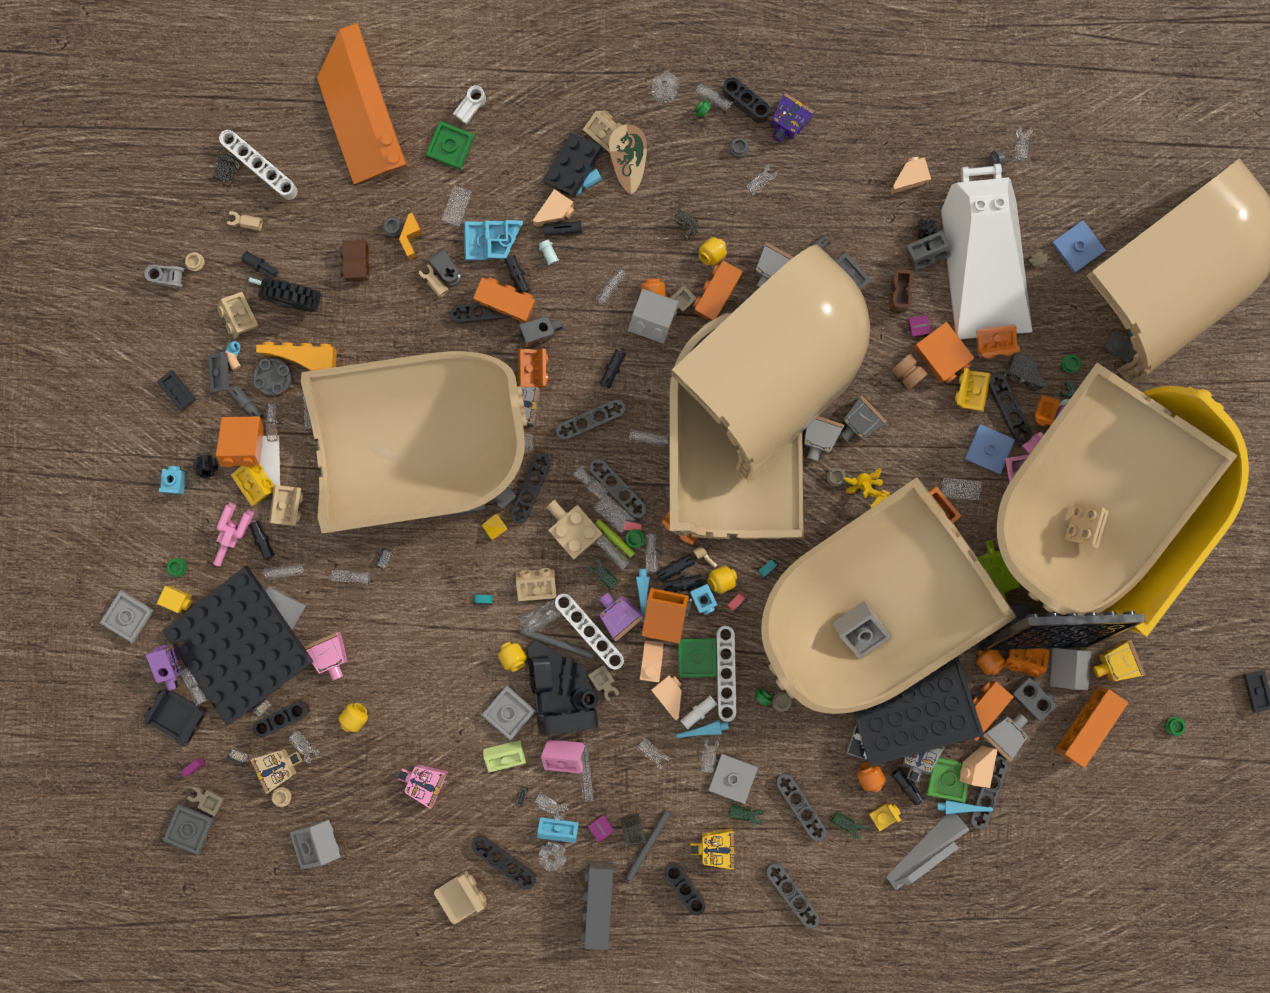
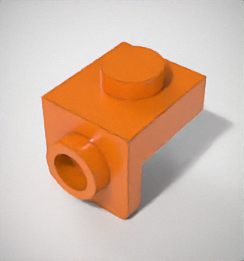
[1033,395,1060,427]

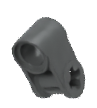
[427,248,461,286]

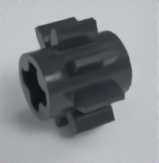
[914,217,940,239]
[193,455,218,478]

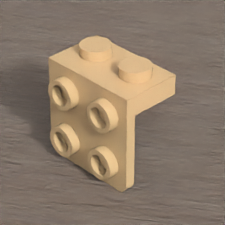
[434,871,487,924]

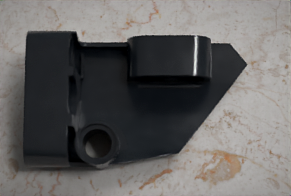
[527,640,599,735]

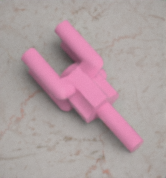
[213,502,254,566]

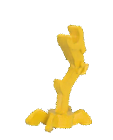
[844,468,890,508]

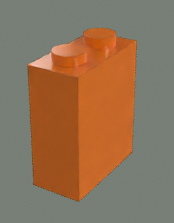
[913,322,974,384]
[216,416,264,467]
[642,588,689,644]

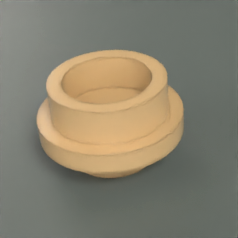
[185,252,205,272]
[272,787,292,807]

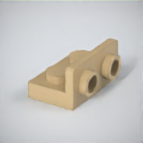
[583,110,622,153]
[217,292,259,339]
[516,568,557,601]

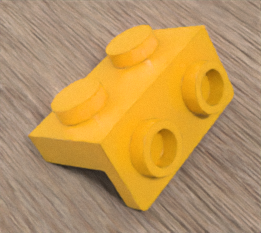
[955,368,991,412]

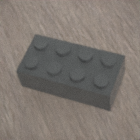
[581,861,614,950]

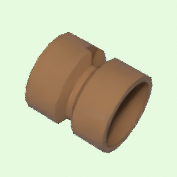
[891,354,928,390]

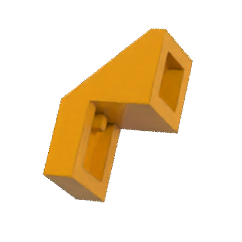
[399,213,422,260]

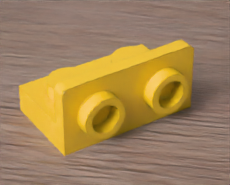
[231,463,274,506]

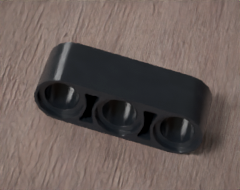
[723,77,770,123]
[252,701,309,737]
[665,862,705,915]

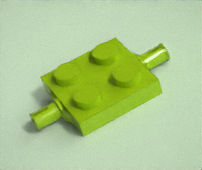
[977,540,1020,601]

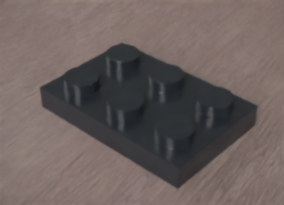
[542,133,603,198]

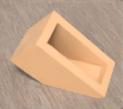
[890,157,931,194]
[533,189,575,227]
[640,640,664,682]
[651,675,682,721]
[959,745,997,788]

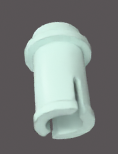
[539,240,559,266]

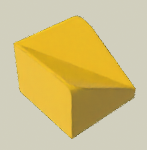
[482,514,508,540]

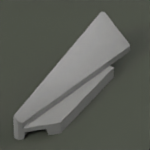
[887,813,969,890]

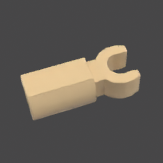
[227,211,263,231]
[419,264,449,298]

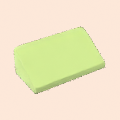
[483,740,526,773]

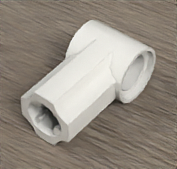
[453,85,486,125]

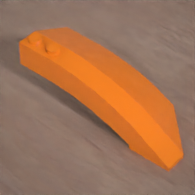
[317,23,407,185]

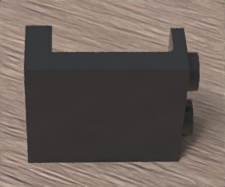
[143,688,208,746]

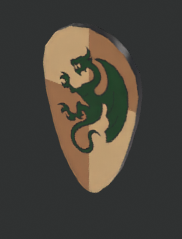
[609,124,647,194]

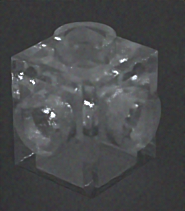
[651,70,681,104]
[538,841,567,872]

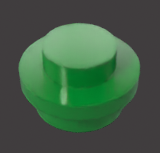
[694,99,711,118]
[1061,354,1081,374]
[626,529,645,548]
[167,558,187,577]
[754,688,773,706]
[1165,717,1186,736]

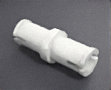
[680,695,717,729]

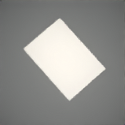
[260,435,280,485]

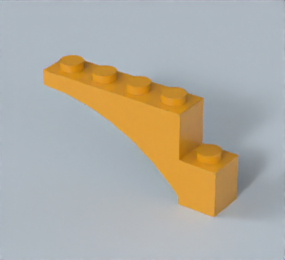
[256,342,337,371]

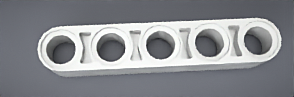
[219,130,298,200]
[555,594,624,670]
[716,626,736,722]

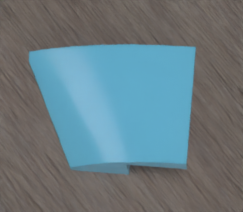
[464,220,523,260]

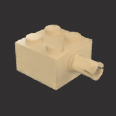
[546,500,603,560]

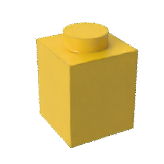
[157,586,192,613]

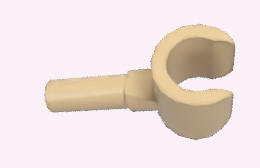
[693,547,717,568]

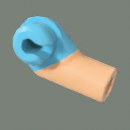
[226,341,241,371]

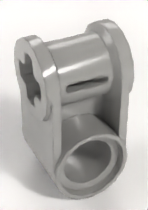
[144,265,185,288]

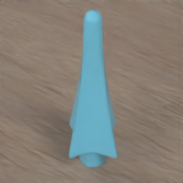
[636,569,650,622]
[676,720,729,738]
[938,800,993,814]

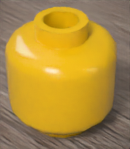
[699,237,727,266]
[707,566,737,594]
[498,642,526,672]
[339,703,368,732]

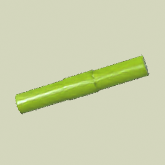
[595,519,636,558]

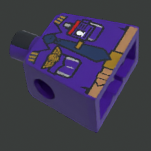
[771,93,815,142]

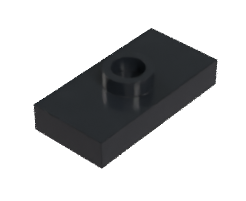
[157,370,197,412]

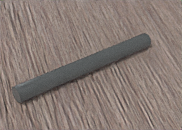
[520,627,595,660]
[625,810,671,881]

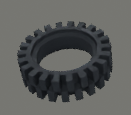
[258,278,321,312]

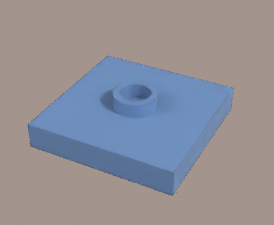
[1051,220,1106,273]
[964,424,1015,475]

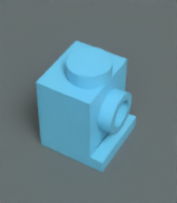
[159,466,186,494]
[690,584,717,615]

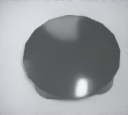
[253,358,291,396]

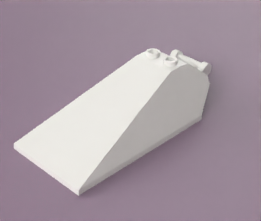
[941,164,1032,340]

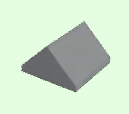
[1049,648,1091,690]

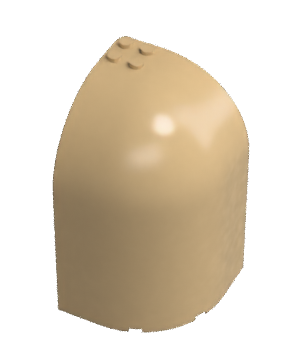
[1086,158,1270,384]
[671,245,870,482]
[670,313,804,539]
[301,351,527,533]
[997,363,1238,616]
[761,477,1017,714]

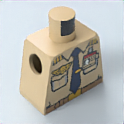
[250,749,302,794]

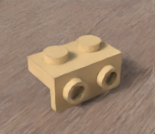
[269,485,303,526]

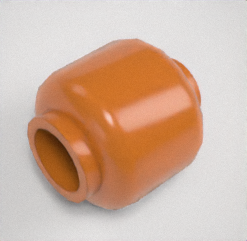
[640,278,666,297]
[976,650,1005,676]
[857,762,886,792]

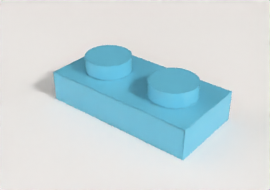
[537,817,579,843]

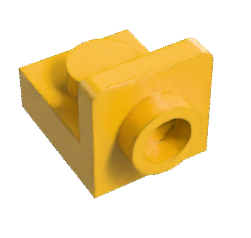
[868,801,901,831]

